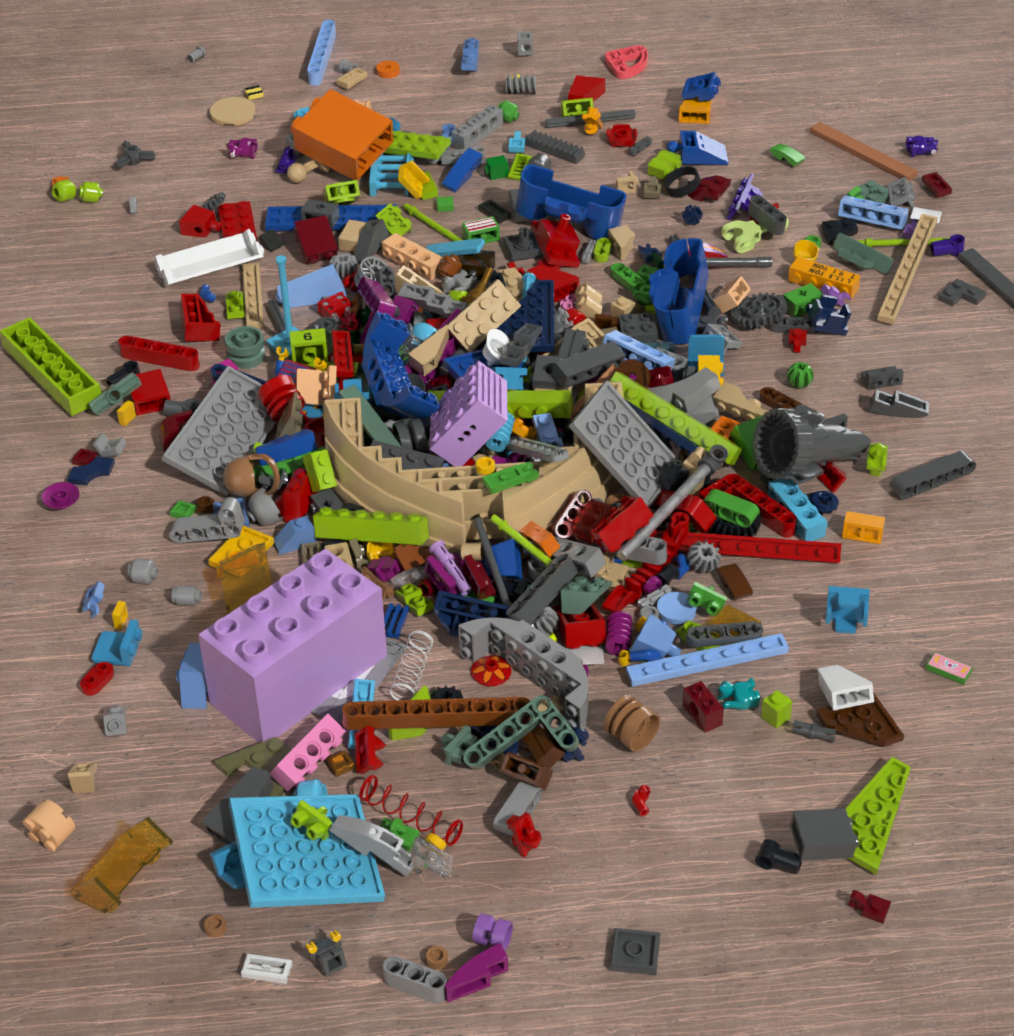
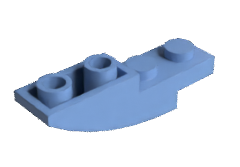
[461,38,479,71]

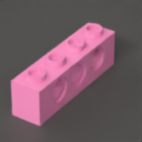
[269,714,346,792]

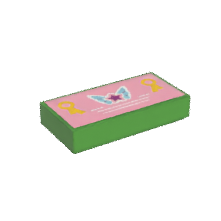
[926,652,973,685]

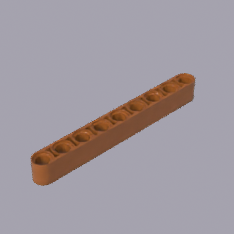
[342,697,531,730]

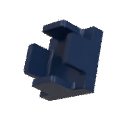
[806,295,851,336]

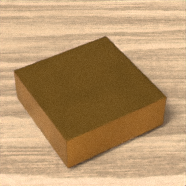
[326,750,355,777]

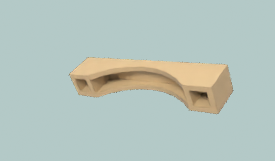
[713,382,768,421]

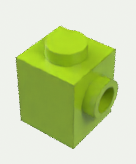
[761,690,793,729]

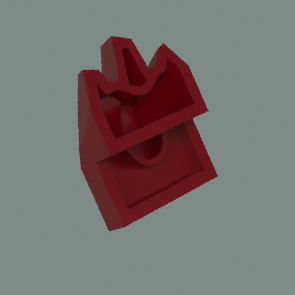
[688,175,731,202]

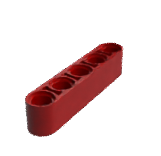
[118,335,200,371]

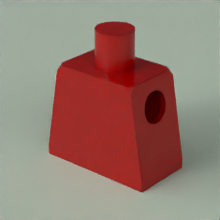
[179,205,221,238]

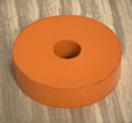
[376,61,400,78]

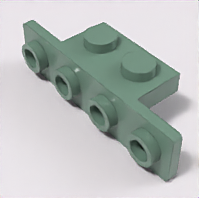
[833,233,893,274]

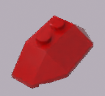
[274,468,318,523]

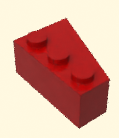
[180,294,221,342]
[590,496,654,553]

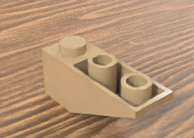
[408,325,449,377]

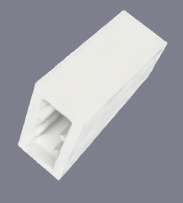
[818,665,874,710]

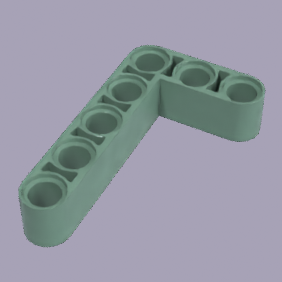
[463,695,579,770]

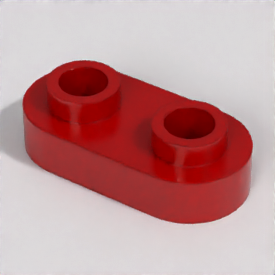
[80,662,114,696]

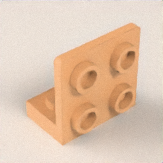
[296,365,336,406]

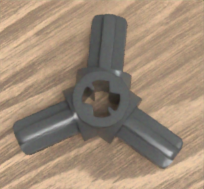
[114,140,156,170]

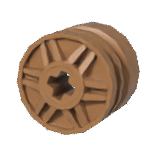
[604,695,660,752]

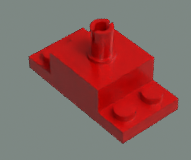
[530,214,580,268]

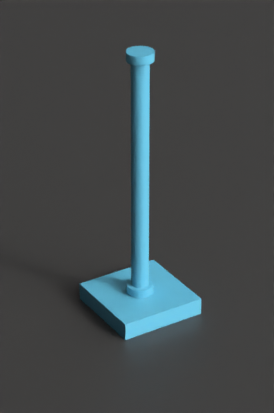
[266,255,300,361]

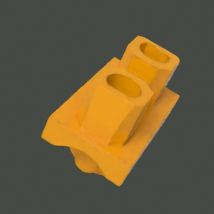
[582,107,603,135]

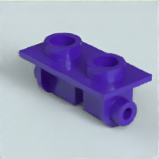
[276,146,298,174]

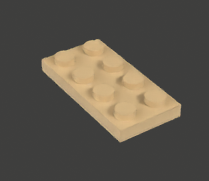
[448,279,521,353]

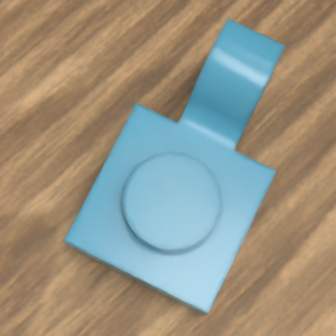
[509,131,525,153]

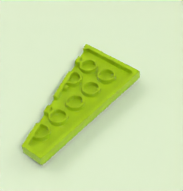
[846,757,911,875]

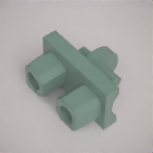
[441,725,479,766]

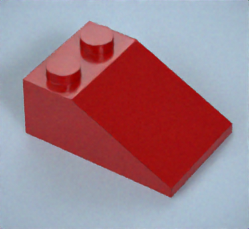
[553,604,606,649]

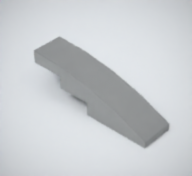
[397,282,468,317]

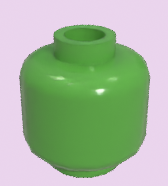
[498,100,520,123]

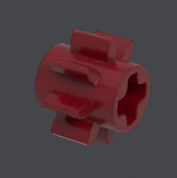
[339,312,361,331]

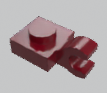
[848,890,891,924]

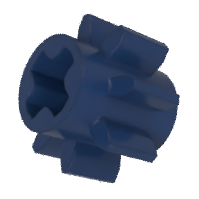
[682,204,703,226]

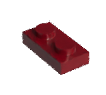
[922,172,952,198]

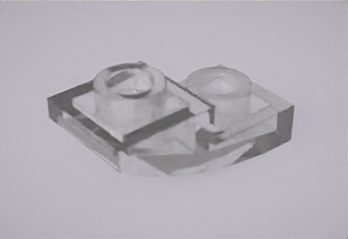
[388,566,428,589]

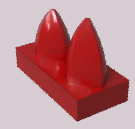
[355,726,386,774]

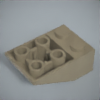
[276,392,305,439]

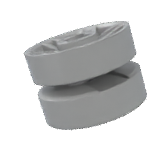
[354,257,388,287]

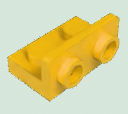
[398,161,430,199]

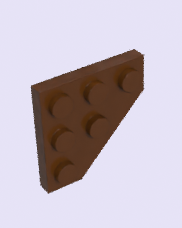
[816,692,904,747]

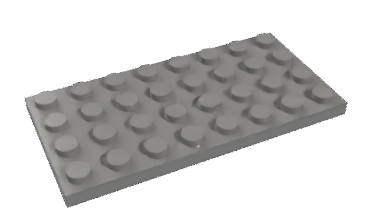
[162,366,277,496]

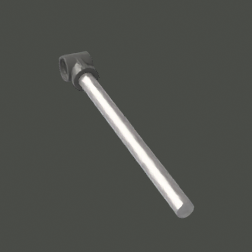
[617,444,728,561]

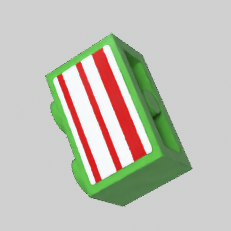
[462,216,500,243]

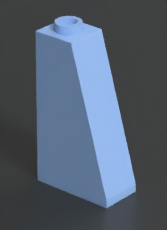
[276,264,347,308]

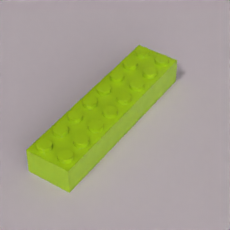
[0,317,101,416]

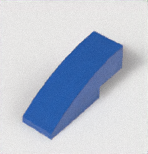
[442,147,482,192]
[255,429,318,466]

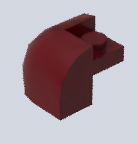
[159,410,193,453]

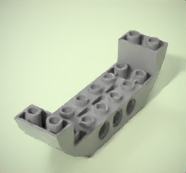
[458,617,588,729]

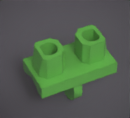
[686,582,727,616]
[380,817,420,852]

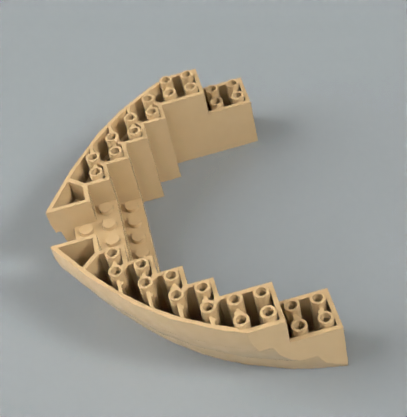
[323,382,623,560]

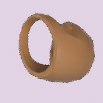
[223,454,280,498]

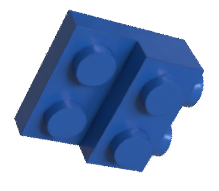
[681,72,721,101]

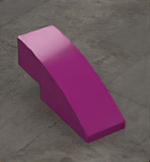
[445,943,509,1002]

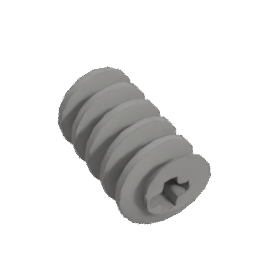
[506,74,537,93]

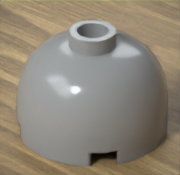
[248,487,283,526]

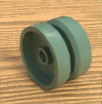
[225,326,266,369]

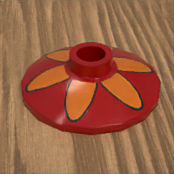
[471,655,511,687]

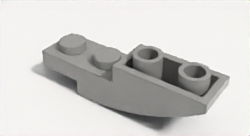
[329,815,417,877]

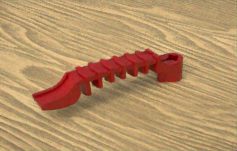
[602,512,689,613]

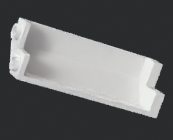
[153,229,264,288]

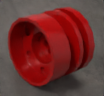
[257,375,306,423]

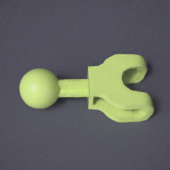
[721,213,789,253]

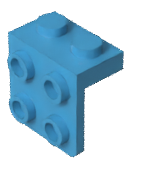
[688,335,725,376]
[92,619,143,666]
[210,840,246,889]

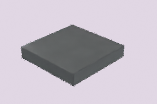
[610,928,660,975]

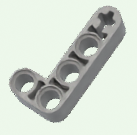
[169,497,245,543]

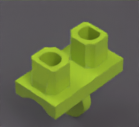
[866,443,888,476]
[290,800,333,841]

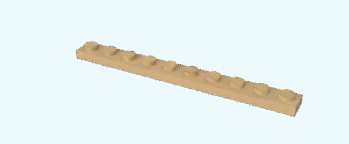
[877,214,938,325]

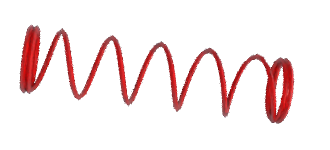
[359,775,463,846]

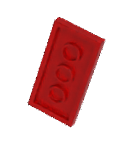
[218,201,257,242]

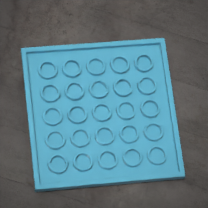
[229,794,385,908]

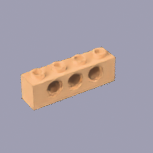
[382,233,443,281]

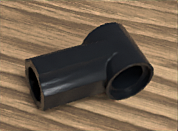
[105,360,140,392]
[755,839,802,874]

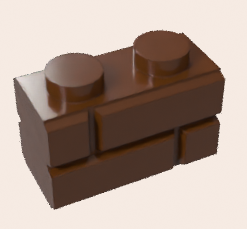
[522,722,565,768]
[500,752,553,790]

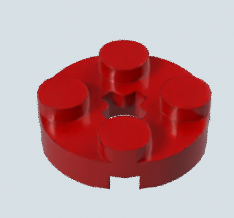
[606,124,638,147]

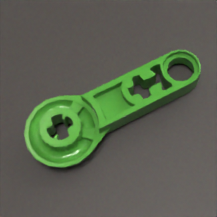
[611,263,653,305]

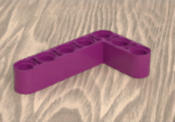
[358,277,396,347]

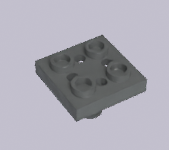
[504,226,543,261]

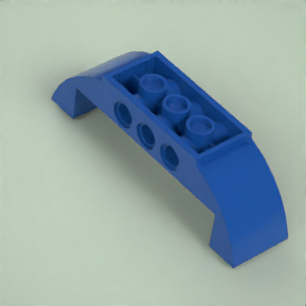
[361,311,440,419]

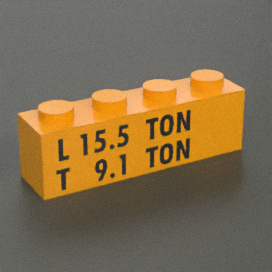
[788,257,861,300]

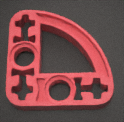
[605,45,648,79]

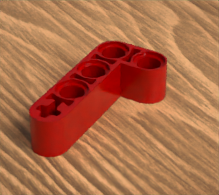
[650,489,717,533]

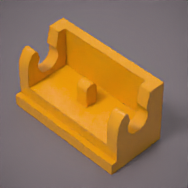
[842,511,885,544]

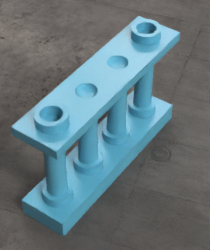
[369,153,414,196]

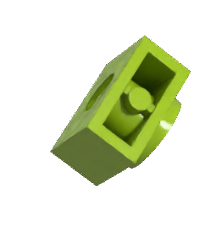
[323,180,360,205]

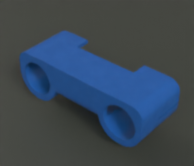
[516,164,627,239]
[649,238,709,344]

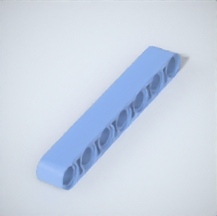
[307,20,336,86]

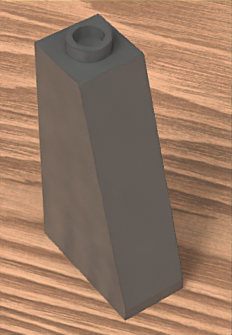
[202,765,274,845]

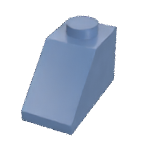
[274,516,316,555]

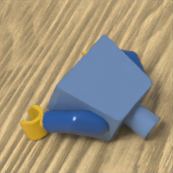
[618,614,682,666]

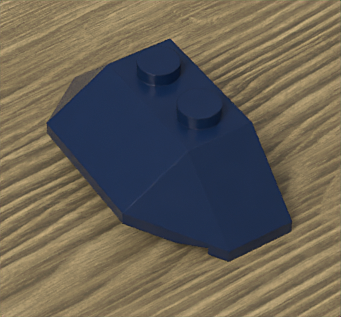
[434,591,510,638]

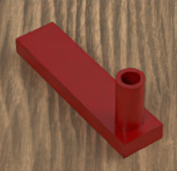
[332,330,354,391]

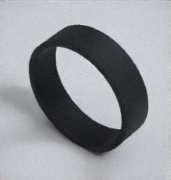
[664,166,701,197]

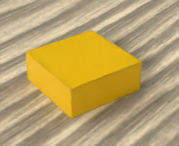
[117,400,136,426]
[112,601,128,630]

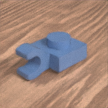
[82,581,105,618]

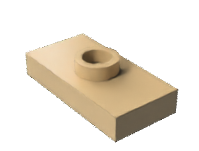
[336,67,368,89]

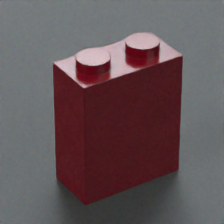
[294,215,338,264]

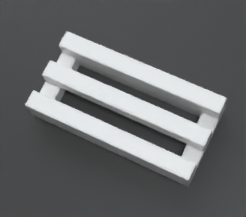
[241,954,293,984]

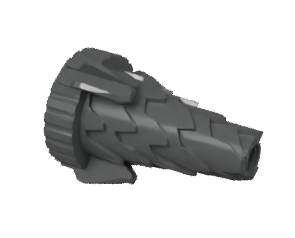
[753,404,871,485]

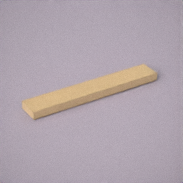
[242,262,264,329]

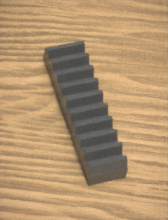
[525,130,585,164]

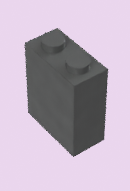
[790,808,858,861]

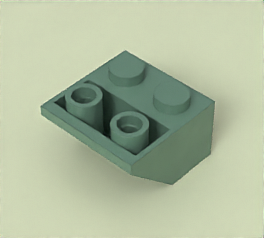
[561,576,613,615]

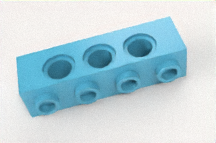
[768,479,828,541]

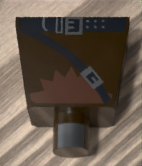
[462,250,495,280]

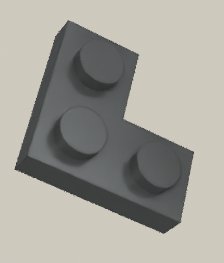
[938,279,986,307]

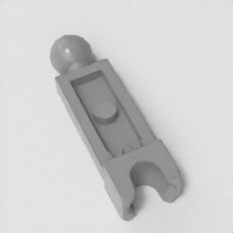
[427,145,485,165]

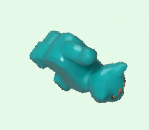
[717,678,760,710]

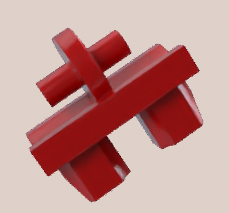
[506,812,542,858]

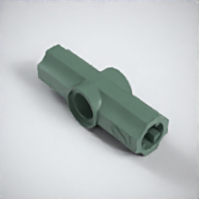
[88,372,142,415]

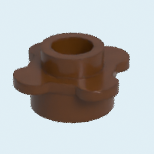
[196,496,215,513]

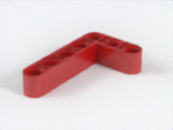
[697,473,796,538]

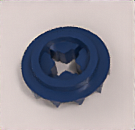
[808,491,839,515]

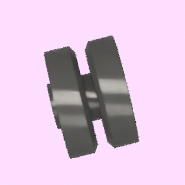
[392,418,428,454]

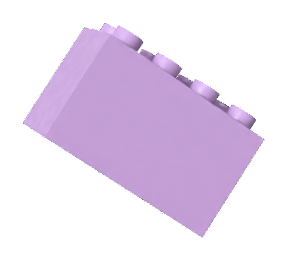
[198,549,387,743]

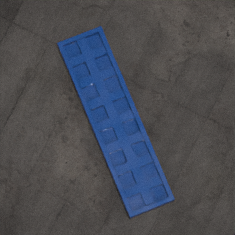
[265,204,397,231]

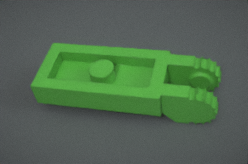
[482,462,539,495]

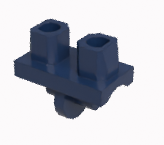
[558,723,589,762]

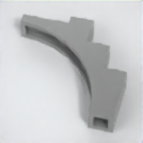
[648,367,721,412]

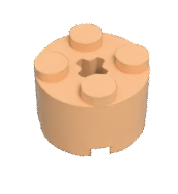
[22,799,76,852]

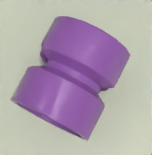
[472,913,513,950]

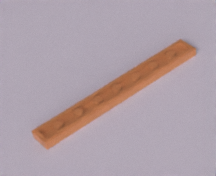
[810,122,918,181]

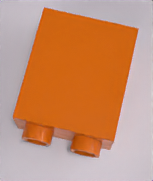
[290,89,393,181]

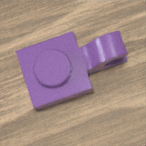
[821,284,852,307]

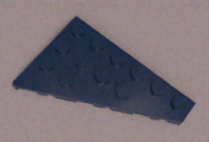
[485,280,554,352]

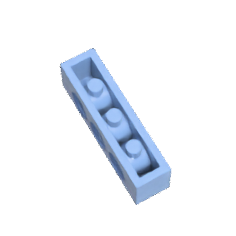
[838,195,909,230]
[602,330,675,371]

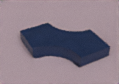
[67,456,115,486]

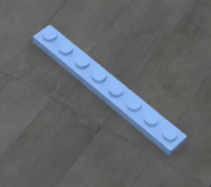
[626,633,789,687]

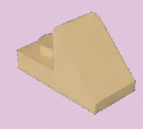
[68,762,97,793]

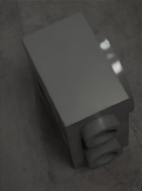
[530,355,566,390]

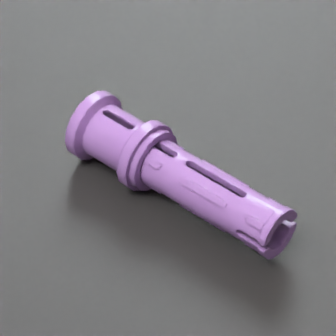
[429,540,473,596]

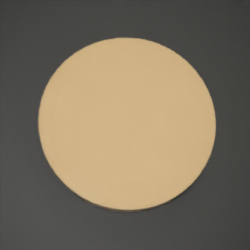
[210,97,256,126]

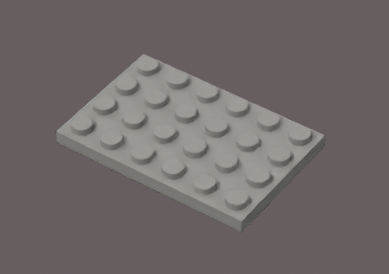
[569,380,679,508]

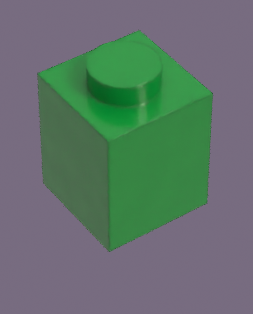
[484,155,509,180]

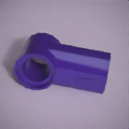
[930,234,965,257]

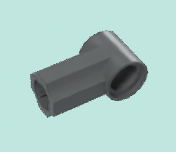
[163,399,199,416]

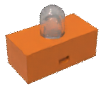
[520,521,560,557]

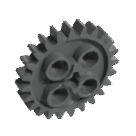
[731,292,788,329]

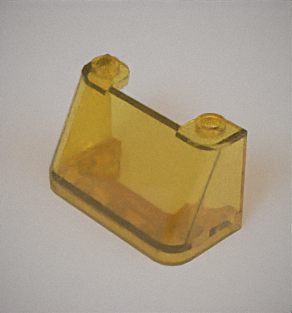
[216,543,272,617]

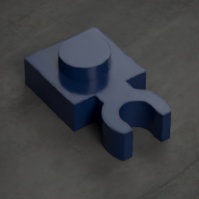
[638,244,662,263]

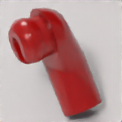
[632,785,651,816]

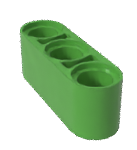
[703,489,760,528]

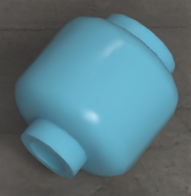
[294,779,328,796]

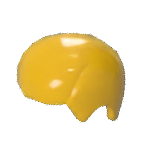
[793,240,819,262]
[366,541,394,562]

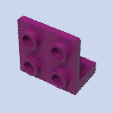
[424,552,469,594]

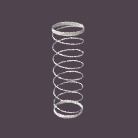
[390,631,433,700]

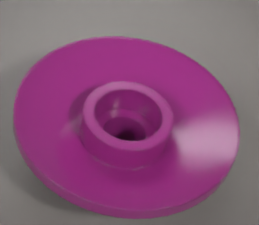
[41,482,80,509]

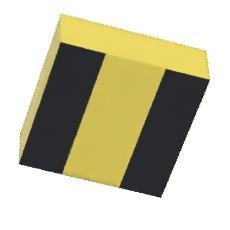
[245,85,264,100]

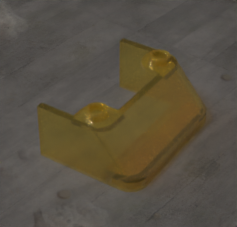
[70,817,174,913]

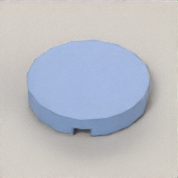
[657,592,697,625]

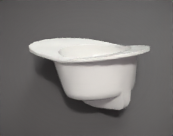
[482,329,510,366]

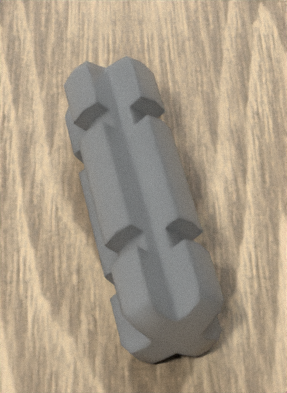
[581,240,596,264]
[637,584,672,609]

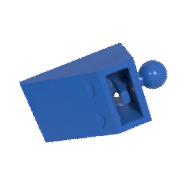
[667,131,729,165]

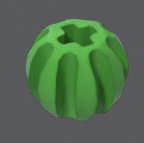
[787,362,814,388]

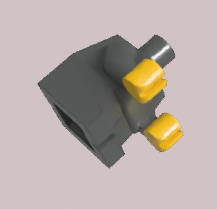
[306,930,347,977]

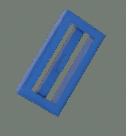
[384,603,409,639]

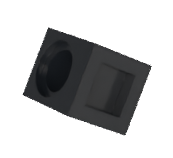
[657,460,690,491]

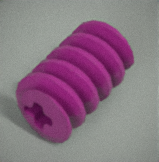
[606,611,632,656]

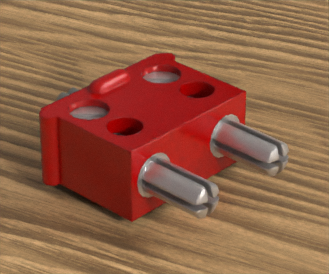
[317,292,352,325]

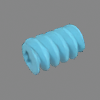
[485,412,515,452]

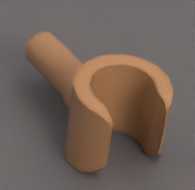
[478,754,506,771]

